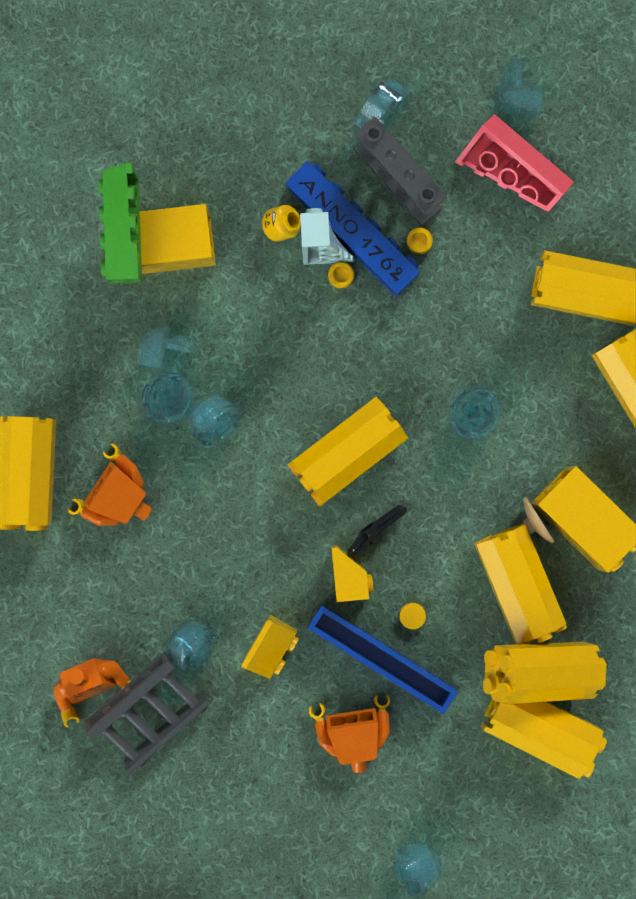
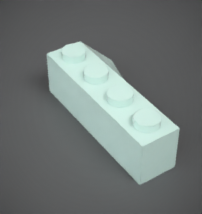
[300,208,355,265]

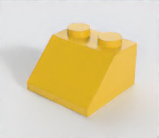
[331,545,374,602]
[241,615,299,679]

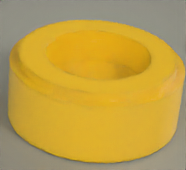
[406,228,433,255]
[328,262,354,289]
[399,602,426,630]

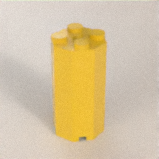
[531,250,636,326]
[591,329,636,428]
[287,397,408,507]
[0,416,56,531]
[474,524,567,644]
[483,642,607,704]
[481,699,607,779]

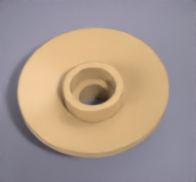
[523,497,555,543]

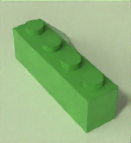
[98,163,142,284]

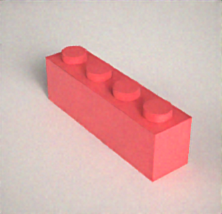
[455,114,574,212]

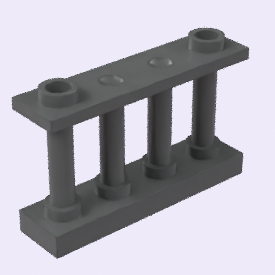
[353,116,446,227]
[85,651,210,774]

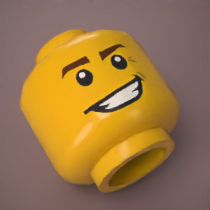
[262,205,301,242]

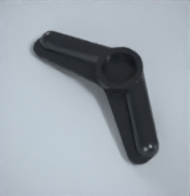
[347,505,407,558]

